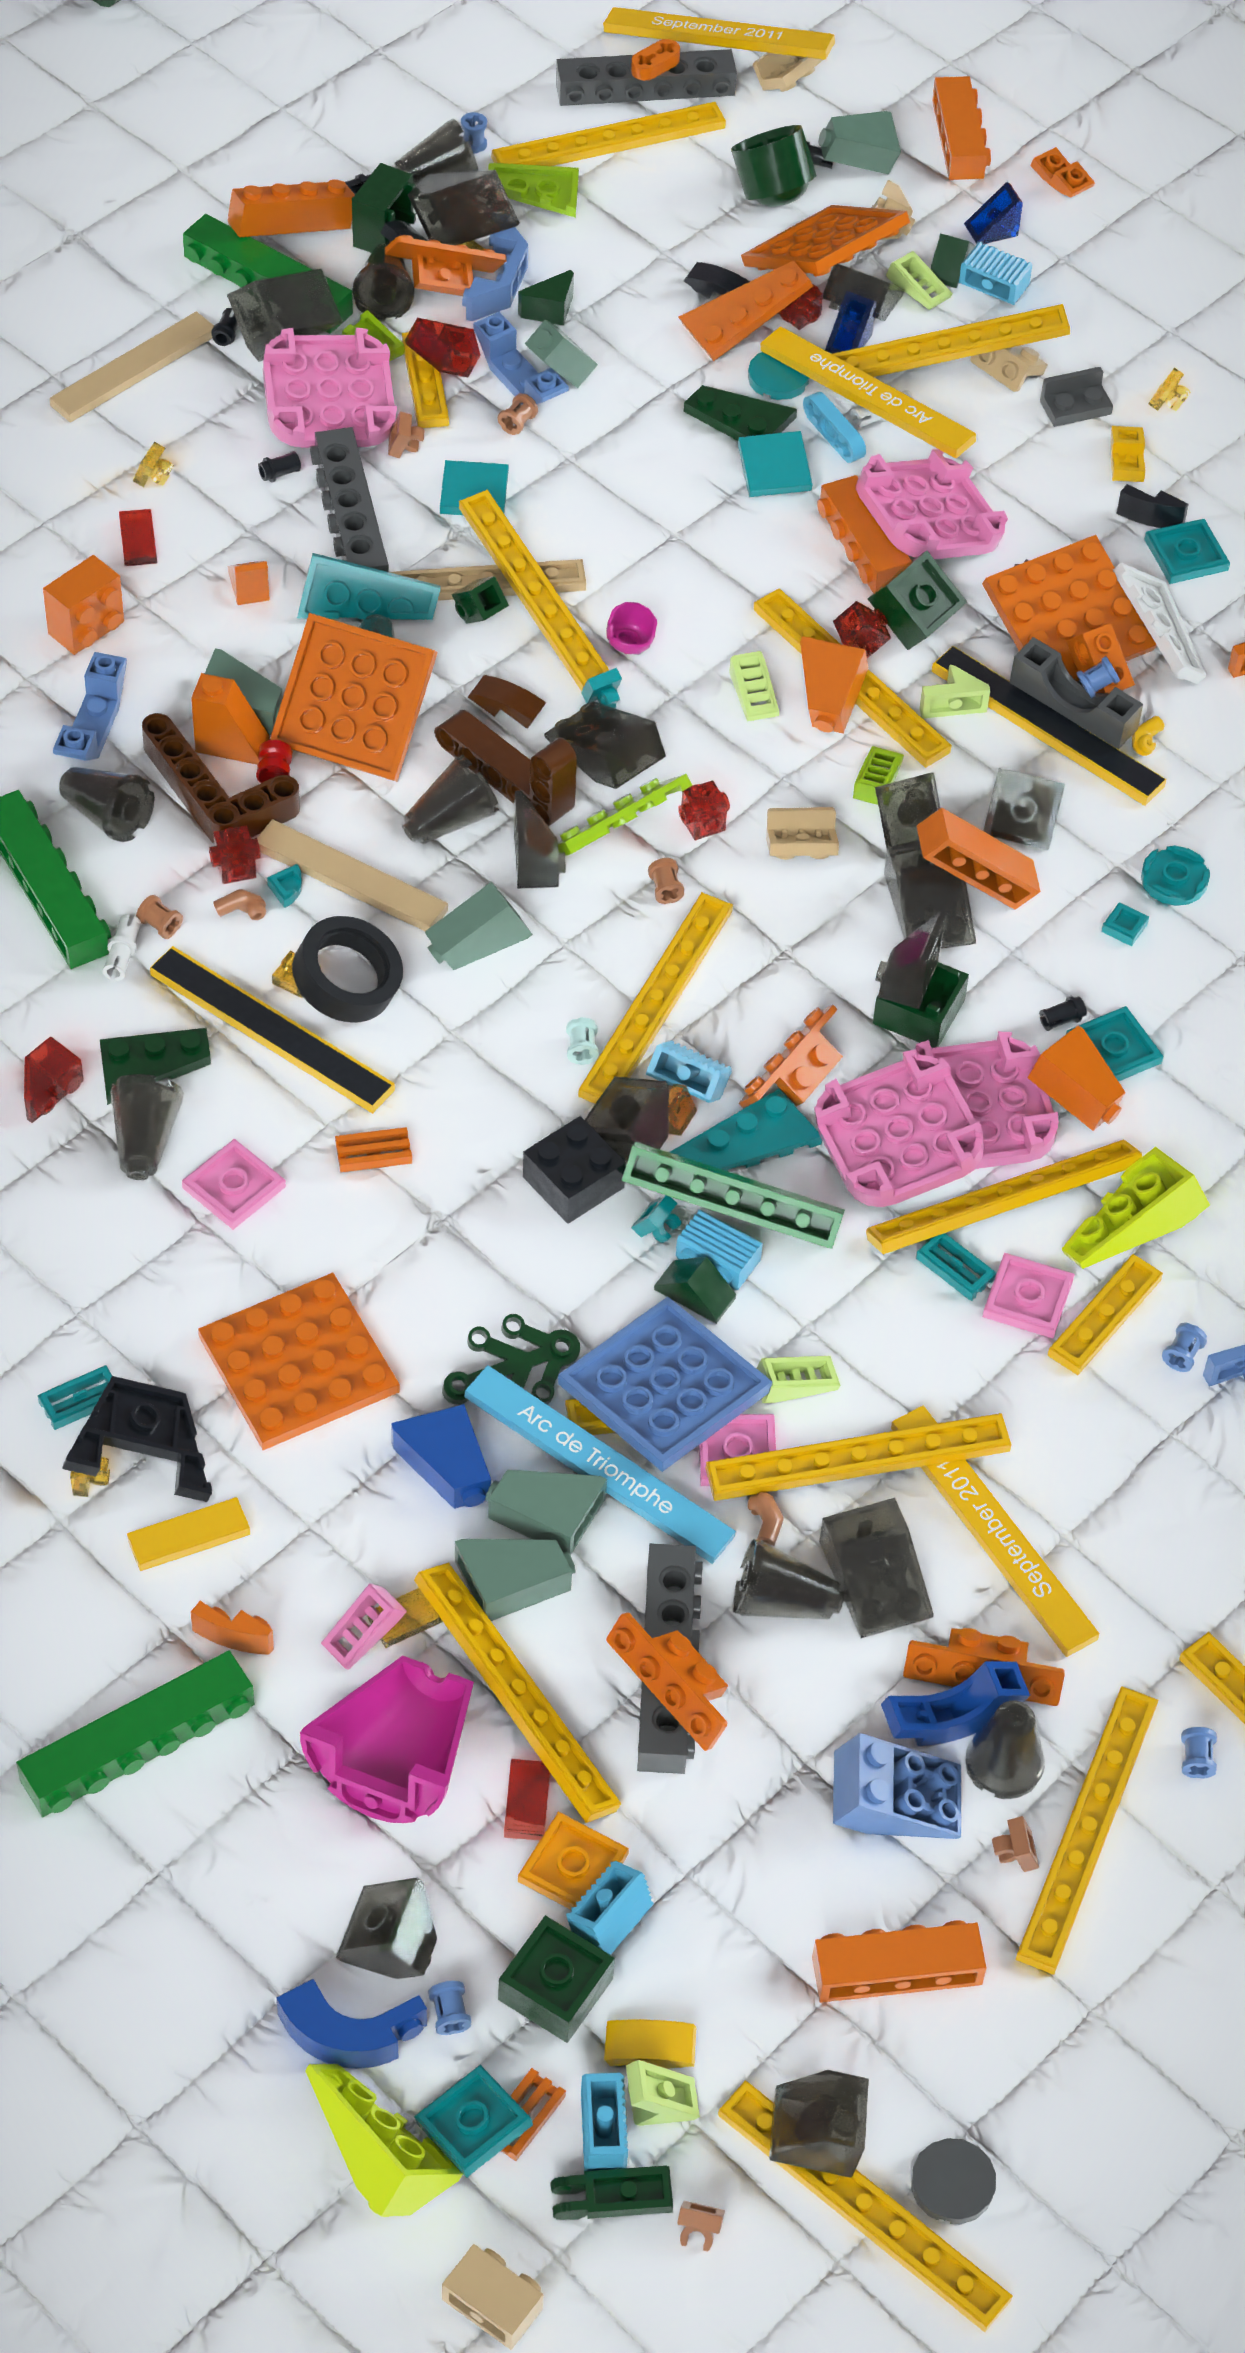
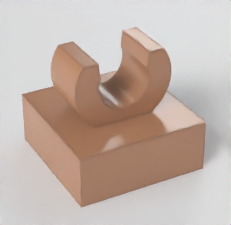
[388,411,425,459]
[992,1816,1039,1872]
[677,2200,725,2252]

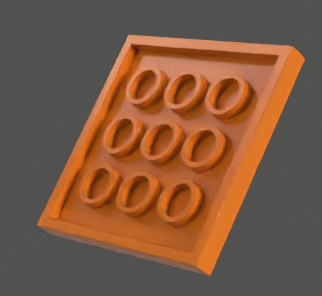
[741,205,910,277]
[982,535,1157,681]
[270,613,438,782]
[198,1272,400,1450]

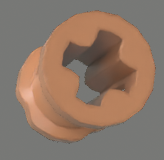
[497,393,538,435]
[647,858,685,904]
[136,895,183,939]

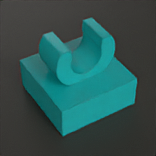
[581,667,622,712]
[631,1195,682,1243]

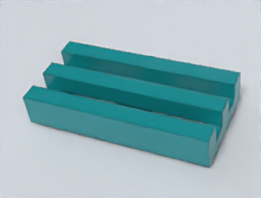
[916,1233,997,1301]
[37,1365,113,1431]

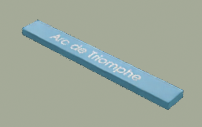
[464,1365,736,1564]

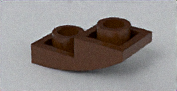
[468,675,547,729]

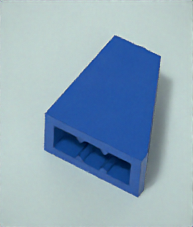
[391,1404,491,1509]

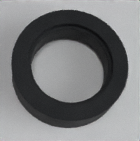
[292,916,403,1023]

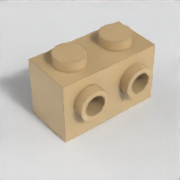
[442,2243,544,2351]

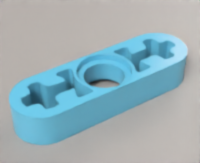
[803,391,866,463]

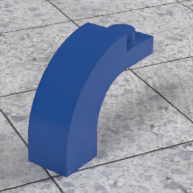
[881,1661,1030,1747]
[276,1979,427,2069]

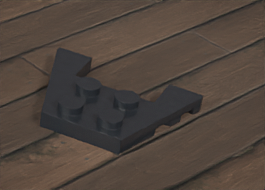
[62,1376,212,1502]

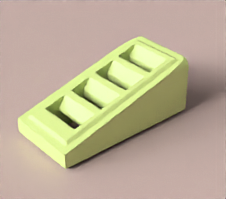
[886,251,953,310]
[729,651,780,722]
[756,1356,841,1403]

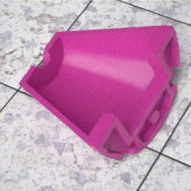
[300,1655,474,1823]

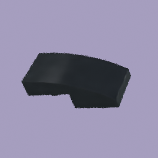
[380,220,427,243]
[684,262,750,299]
[1116,484,1189,528]

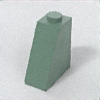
[818,111,901,175]
[524,320,598,388]
[204,648,283,735]
[424,881,533,970]
[485,1469,607,1555]
[455,1539,576,1621]

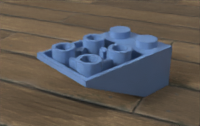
[833,1733,961,1839]

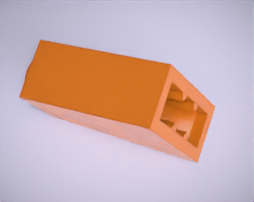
[800,636,868,734]
[191,673,270,765]
[1027,1025,1126,1131]

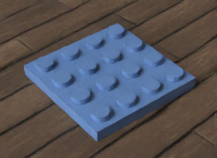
[558,1297,772,1472]

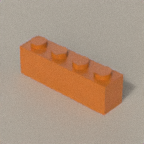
[932,76,991,180]
[227,179,355,237]
[817,475,911,593]
[916,807,1041,910]
[812,1920,987,2003]

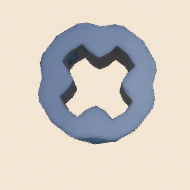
[461,112,487,154]
[1076,656,1120,699]
[1161,1322,1207,1372]
[1181,1727,1217,1779]
[428,1981,472,2035]

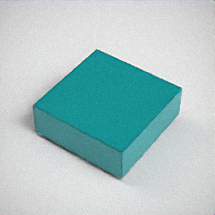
[1101,902,1149,947]

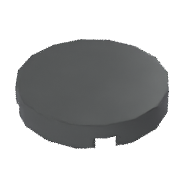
[911,2138,996,2225]

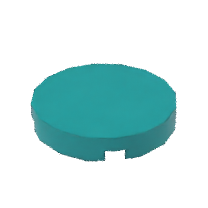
[748,352,810,400]
[1141,845,1210,906]

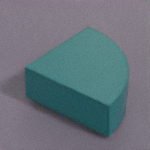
[267,864,302,908]

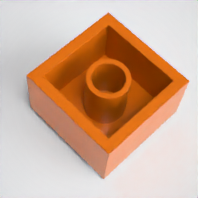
[43,554,124,655]

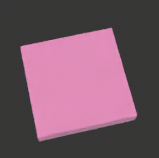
[182,1138,286,1230]
[982,1252,1075,1339]
[699,1414,776,1486]

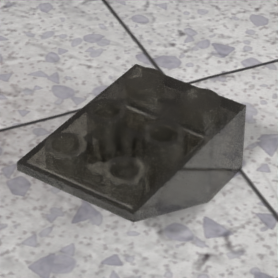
[407,170,520,245]
[227,269,343,362]
[544,702,666,789]
[884,843,976,952]
[819,1497,934,1638]

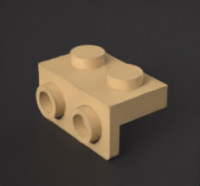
[753,53,823,92]
[970,345,1048,392]
[766,807,839,860]

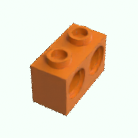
[1067,623,1135,693]

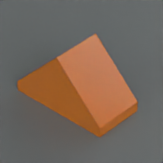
[227,561,270,606]

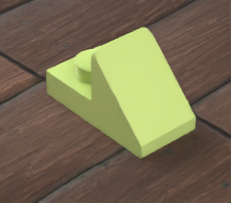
[919,665,990,719]
[626,2060,700,2126]

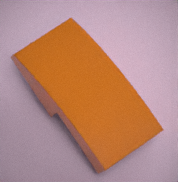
[1030,147,1095,198]
[190,1601,274,1655]

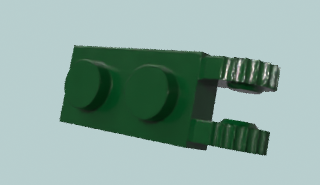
[550,2165,674,2221]

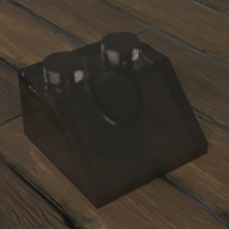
[822,264,905,324]
[769,2070,869,2178]

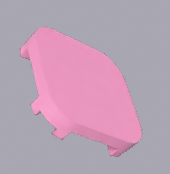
[262,327,397,448]
[856,449,1008,559]
[916,1031,1059,1169]
[814,1049,984,1207]

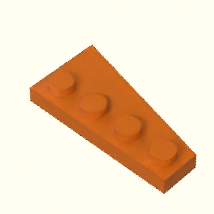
[678,260,813,362]

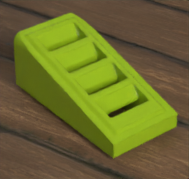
[853,746,904,807]

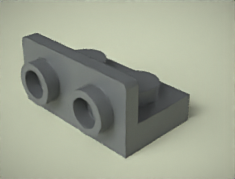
[1040,367,1113,427]

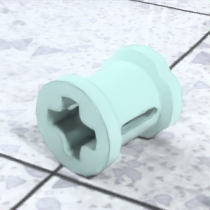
[566,1017,599,1065]

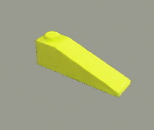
[1062,1146,1210,1269]
[305,2064,463,2217]

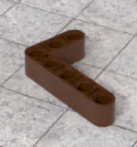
[434,709,577,827]
[142,713,300,848]

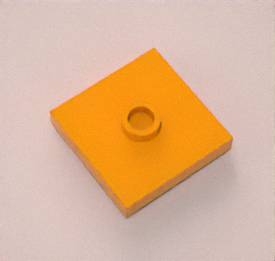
[517,1811,629,1910]

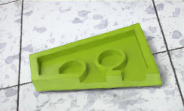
[487,163,579,218]

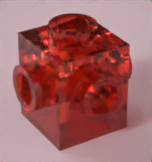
[778,284,823,330]
[833,601,891,658]
[678,780,730,841]
[209,826,261,884]

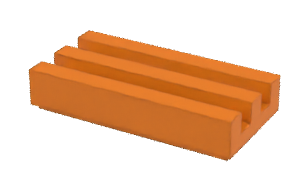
[335,1127,412,1173]
[501,2068,566,2161]

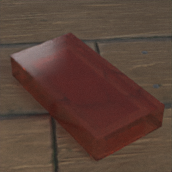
[119,509,157,566]
[504,1759,550,1841]

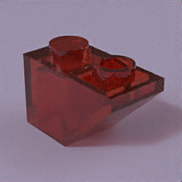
[405,317,481,378]
[24,1036,84,1123]

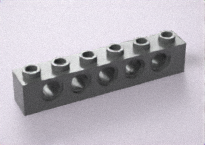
[556,49,737,106]
[310,427,389,572]
[637,1543,703,1774]

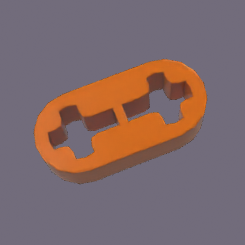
[631,39,680,81]

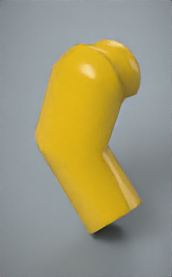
[1132,716,1165,756]

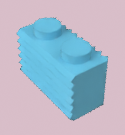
[959,242,1032,305]
[646,1040,732,1103]
[675,1209,763,1291]
[566,1861,654,1955]
[581,2073,629,2171]

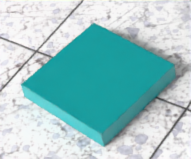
[738,431,813,497]
[440,460,509,516]
[1144,518,1230,585]
[1066,1006,1164,1081]
[414,2064,533,2178]

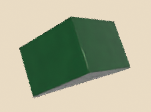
[930,233,975,288]
[518,269,574,326]
[654,1256,736,1324]

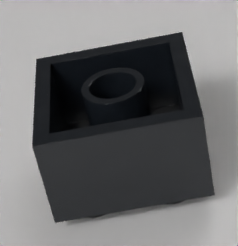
[522,1116,626,1224]

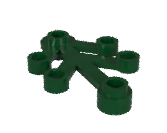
[442,1314,580,1405]

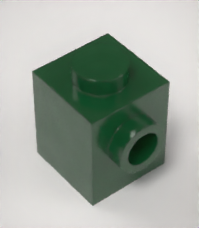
[451,576,509,624]

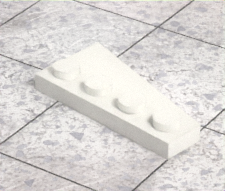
[1113,562,1206,684]

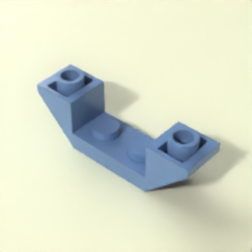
[462,216,528,321]
[473,312,569,405]
[53,652,127,761]

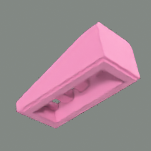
[321,1583,407,1670]

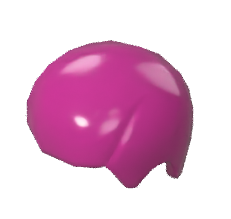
[606,602,658,655]

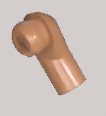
[213,889,267,920]
[748,1492,784,1548]

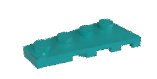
[297,553,441,620]
[669,1089,822,1171]

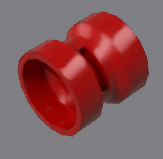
[256,740,293,783]

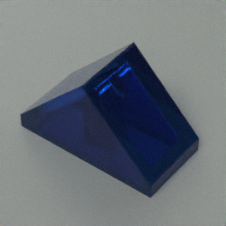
[964,181,1023,244]
[825,291,876,354]

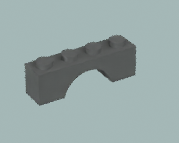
[1010,637,1143,750]

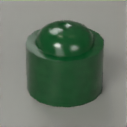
[731,125,817,207]

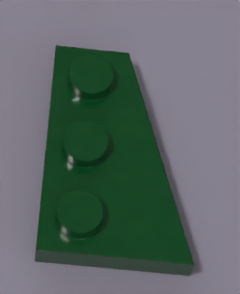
[683,385,797,441]
[100,1028,211,1105]

